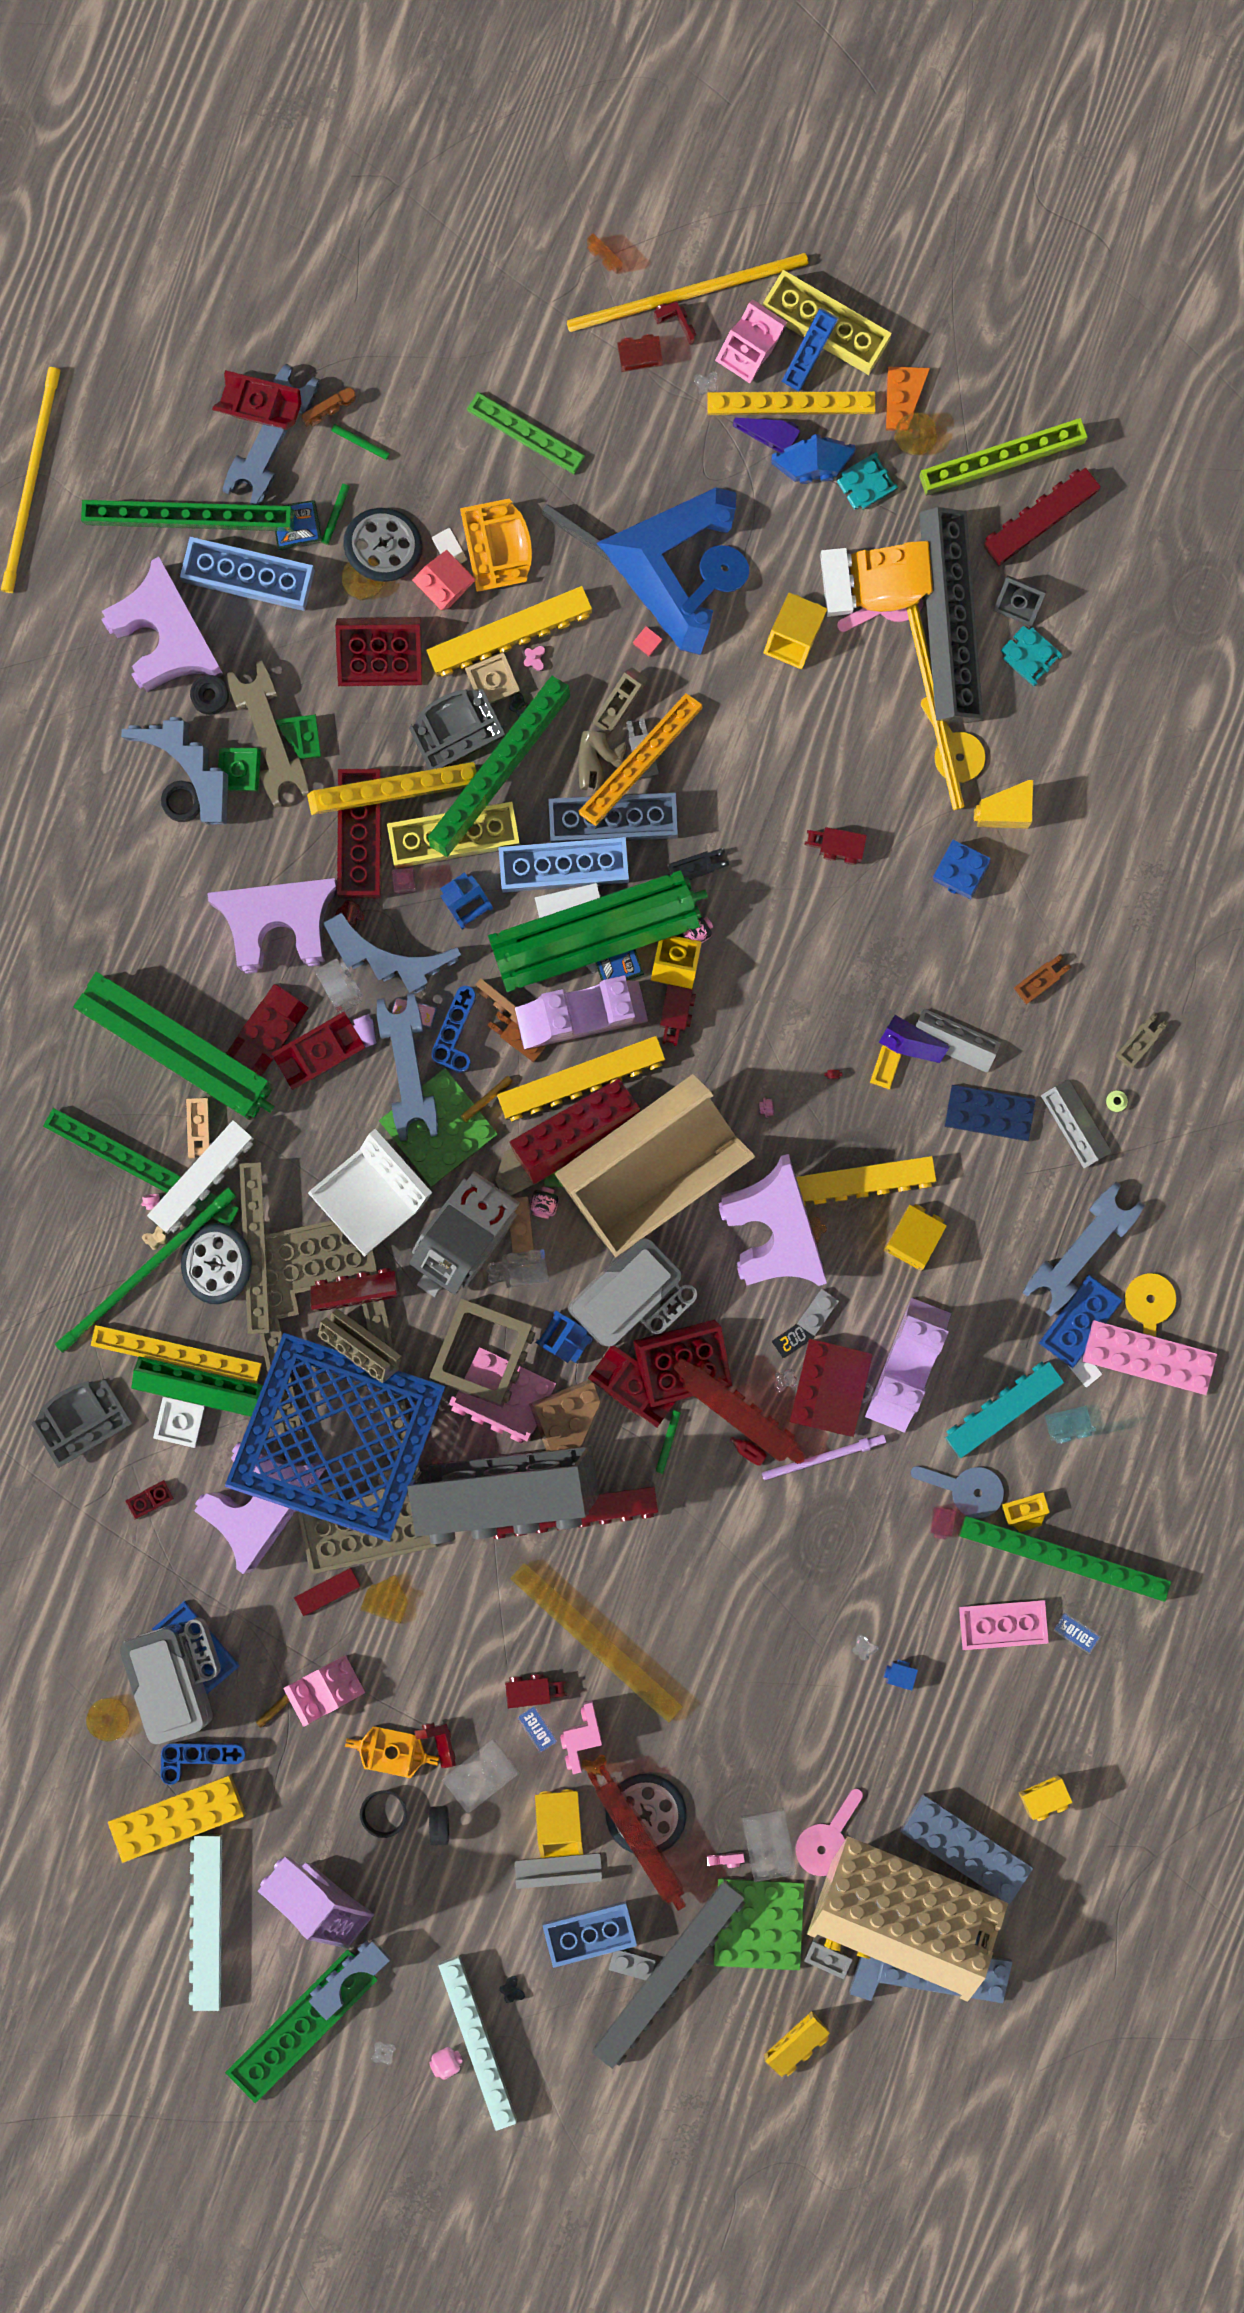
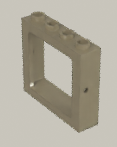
[429,1298,536,1408]

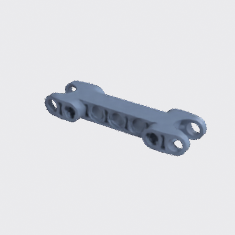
[223,364,320,505]
[377,993,438,1142]
[1022,1181,1145,1317]

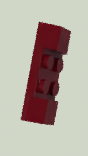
[212,370,302,430]
[226,984,309,1077]
[271,1011,365,1090]
[588,1345,676,1428]

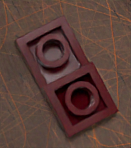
[125,1480,174,1520]

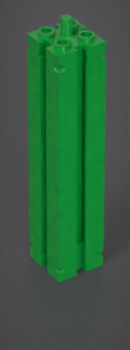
[488,870,708,992]
[73,971,275,1120]

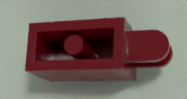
[804,827,867,865]
[660,984,696,1046]
[505,1673,567,1709]

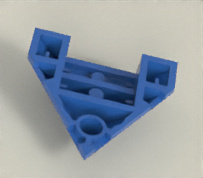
[771,434,856,484]

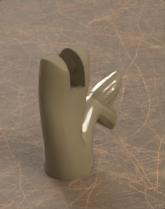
[578,731,626,791]

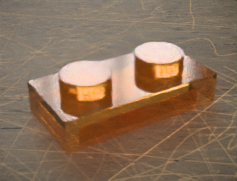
[587,233,622,274]

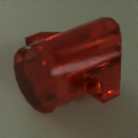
[335,900,364,929]

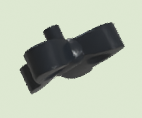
[509,693,530,717]
[499,1976,525,2003]

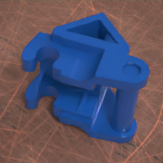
[440,872,494,930]
[535,1310,593,1364]

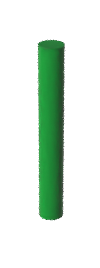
[331,424,390,460]
[321,484,350,545]
[655,1410,681,1474]

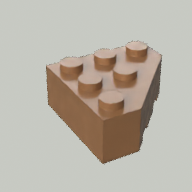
[529,1380,600,1451]

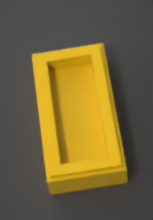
[870,1045,902,1090]

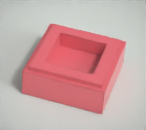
[633,627,662,656]

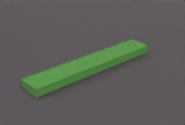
[467,392,585,475]

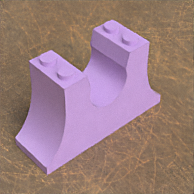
[102,557,223,692]
[208,878,337,974]
[515,975,648,1050]
[719,1154,827,1286]
[865,1298,951,1433]
[194,1442,326,1574]
[258,1857,374,1949]

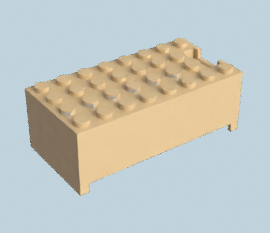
[807,1836,1008,2002]

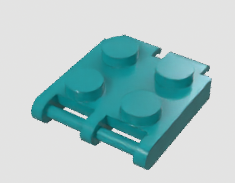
[837,452,899,510]
[1001,626,1063,687]

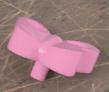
[524,646,545,671]

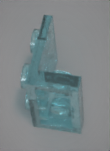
[1044,1406,1096,1443]

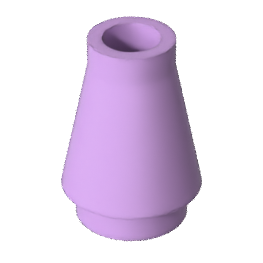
[353,1014,377,1047]

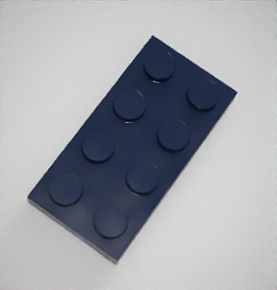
[944,1085,1036,1142]

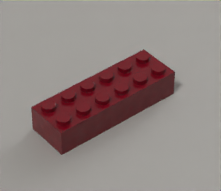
[337,769,382,899]
[509,1078,641,1184]

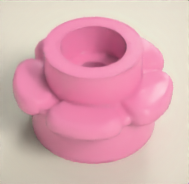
[759,1097,774,1118]
[141,1194,161,1210]

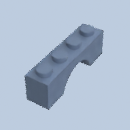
[309,1939,391,2020]

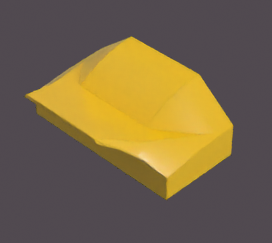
[1002,1492,1050,1532]

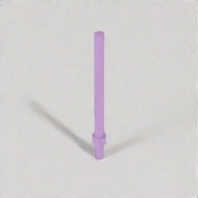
[761,1435,886,1480]

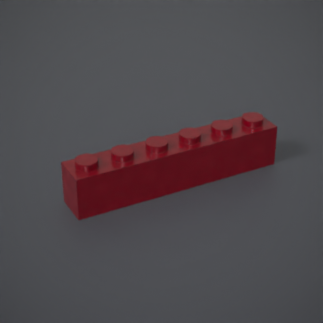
[984,467,1101,566]

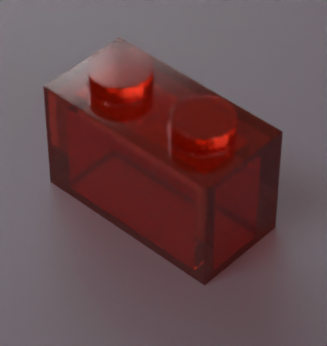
[617,334,663,372]

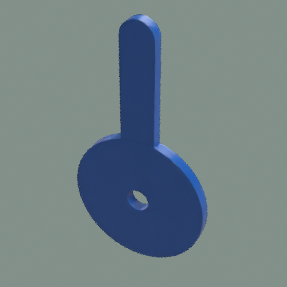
[682,545,749,615]

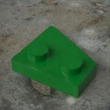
[275,714,321,760]

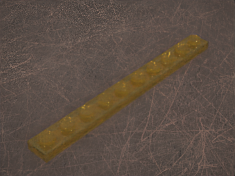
[510,1563,683,1723]

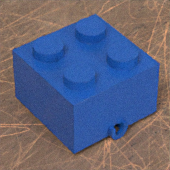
[933,840,991,900]

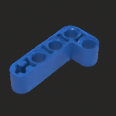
[431,986,476,1073]
[161,1742,247,1785]

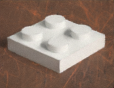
[153,1397,205,1448]

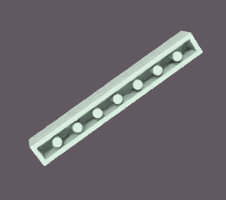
[189,1834,222,2011]
[438,1955,517,2131]

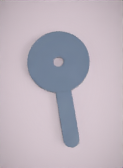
[910,1466,1004,1519]

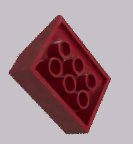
[335,617,422,686]
[310,1268,400,1312]
[633,1319,733,1407]
[790,1339,873,1437]

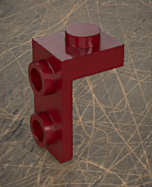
[654,301,696,345]
[415,1722,456,1768]

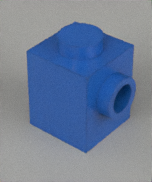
[884,1659,918,1691]

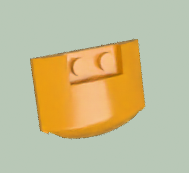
[460,499,532,592]
[850,541,933,612]

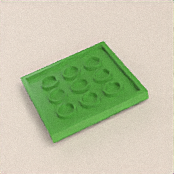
[379,1068,498,1187]
[714,1878,804,1970]

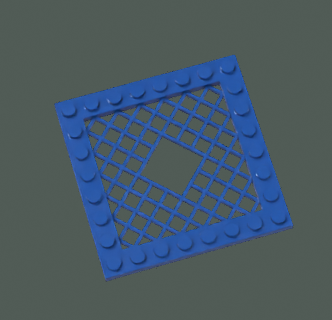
[225,1333,445,1542]

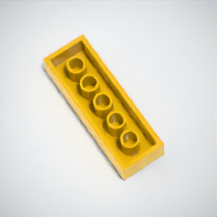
[108,1774,246,1863]

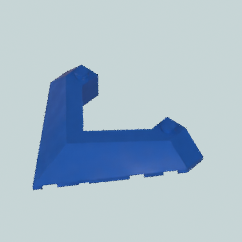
[597,487,736,655]

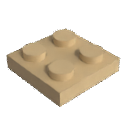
[465,652,520,704]

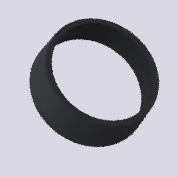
[360,1790,407,1838]

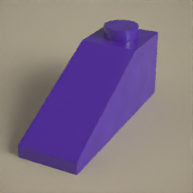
[733,417,800,453]
[879,1015,950,1063]

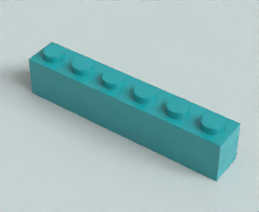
[944,1361,1064,1458]

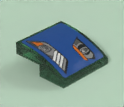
[275,500,323,550]
[595,949,644,981]

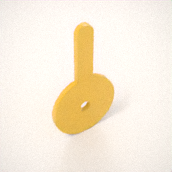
[921,697,985,783]
[1125,1273,1176,1337]

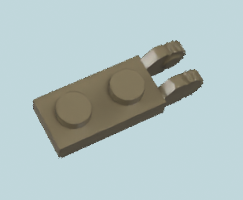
[1115,1012,1168,1070]

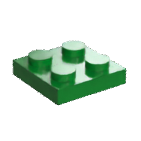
[218,748,261,791]

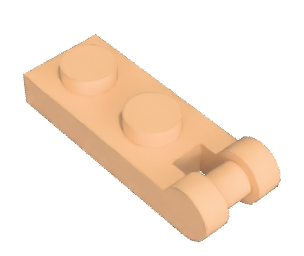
[186,1098,210,1158]

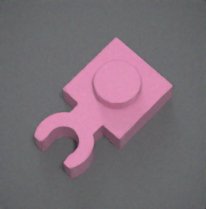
[707,1852,744,1868]

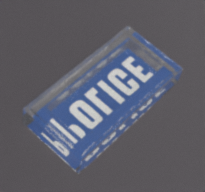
[1053,1613,1101,1655]
[516,1706,558,1753]

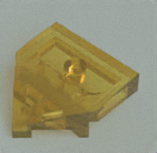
[360,1575,408,1624]

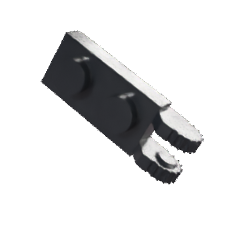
[667,848,729,880]

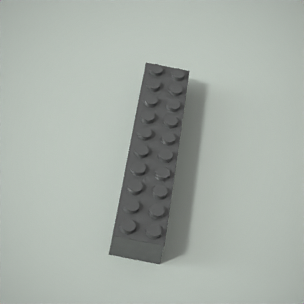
[919,507,983,723]

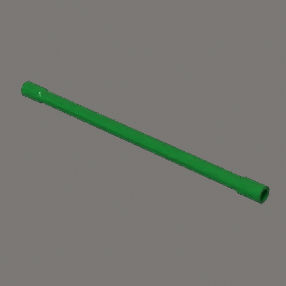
[55,1187,237,1353]

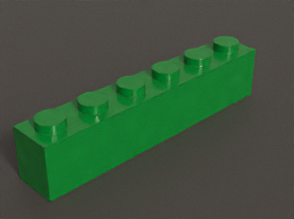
[131,1356,263,1417]

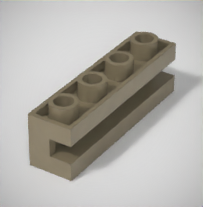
[318,1309,402,1383]

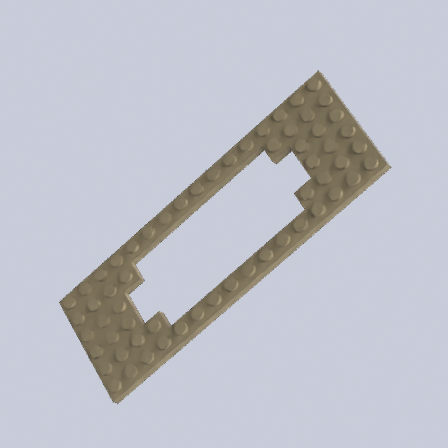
[260,1220,437,1574]

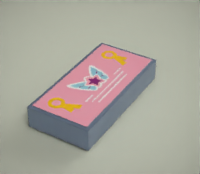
[392,997,437,1029]

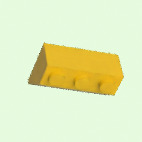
[764,2011,830,2077]

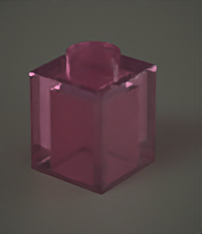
[392,867,417,894]
[929,1507,956,1540]

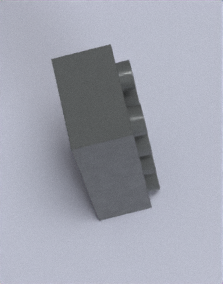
[407,1446,599,1544]

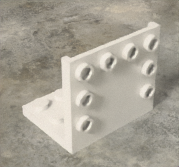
[308,1129,432,1257]

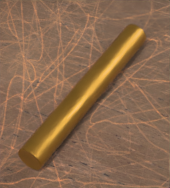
[461,1076,513,1122]
[256,1694,290,1728]

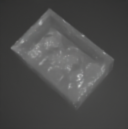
[315,958,363,1014]
[442,1738,520,1814]
[741,1808,797,1882]

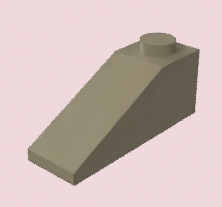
[592,667,649,734]

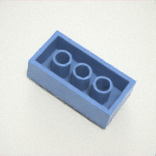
[542,1901,637,1968]

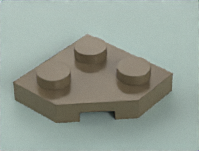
[495,1148,543,1196]

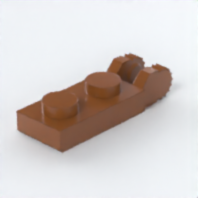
[302,387,356,427]
[1013,954,1072,1005]
[487,1011,546,1063]

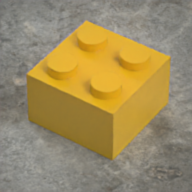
[651,936,702,989]
[1018,1775,1073,1821]

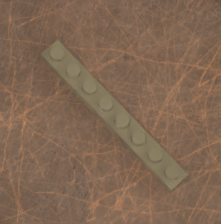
[240,1163,270,1334]

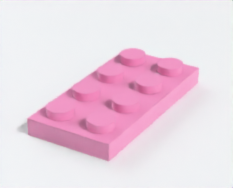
[959,1600,1049,1650]

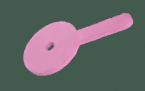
[837,598,923,632]
[796,1789,863,1876]

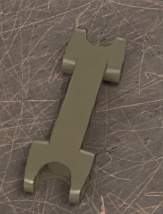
[227,660,309,808]

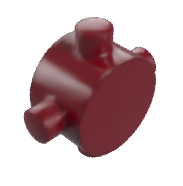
[824,1070,843,1079]

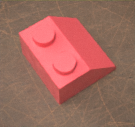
[412,550,476,610]

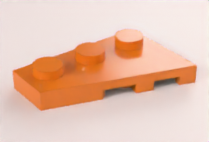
[886,367,930,431]

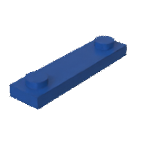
[781,307,839,392]

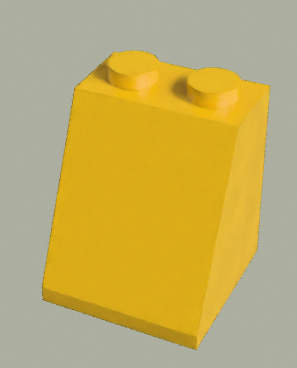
[764,593,827,669]
[974,780,1033,829]
[884,1204,947,1271]
[535,1789,583,1858]

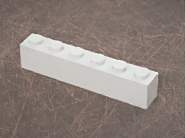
[147,1121,253,1234]

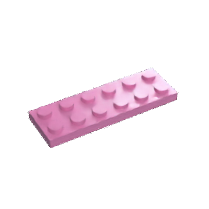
[1082,1320,1217,1395]

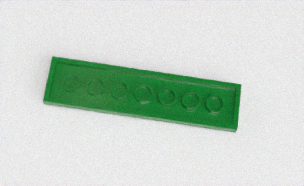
[225,1948,378,2104]

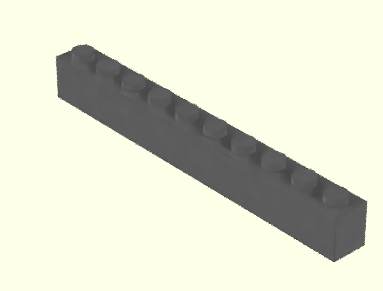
[592,1879,745,2069]

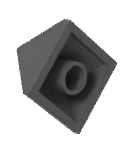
[993,575,1047,627]

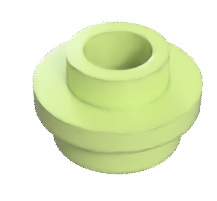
[1106,1091,1128,1112]

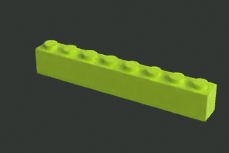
[919,418,1088,496]

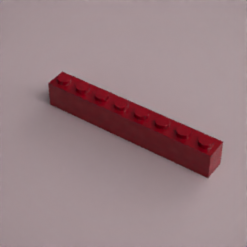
[493,1486,658,1539]

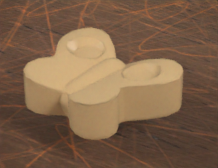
[142,1226,168,1250]

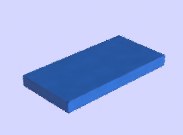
[1038,1275,1123,1369]
[152,1601,240,1694]

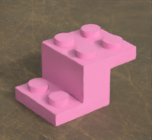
[715,299,787,383]
[284,1655,365,1727]
[560,1700,602,1774]

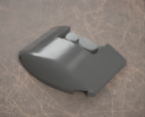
[409,689,506,770]
[31,1380,132,1468]

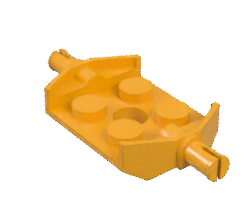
[345,1726,439,1778]

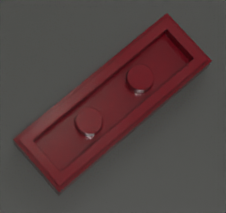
[294,1568,361,1616]

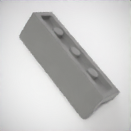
[916,1008,1001,1072]
[1041,1080,1111,1168]
[515,1853,602,1889]

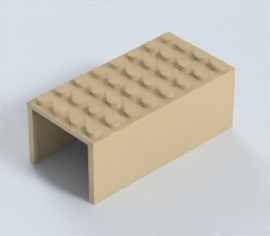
[555,1074,755,1257]

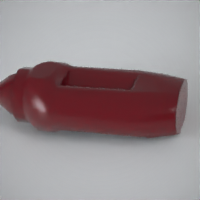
[730,1437,767,1466]

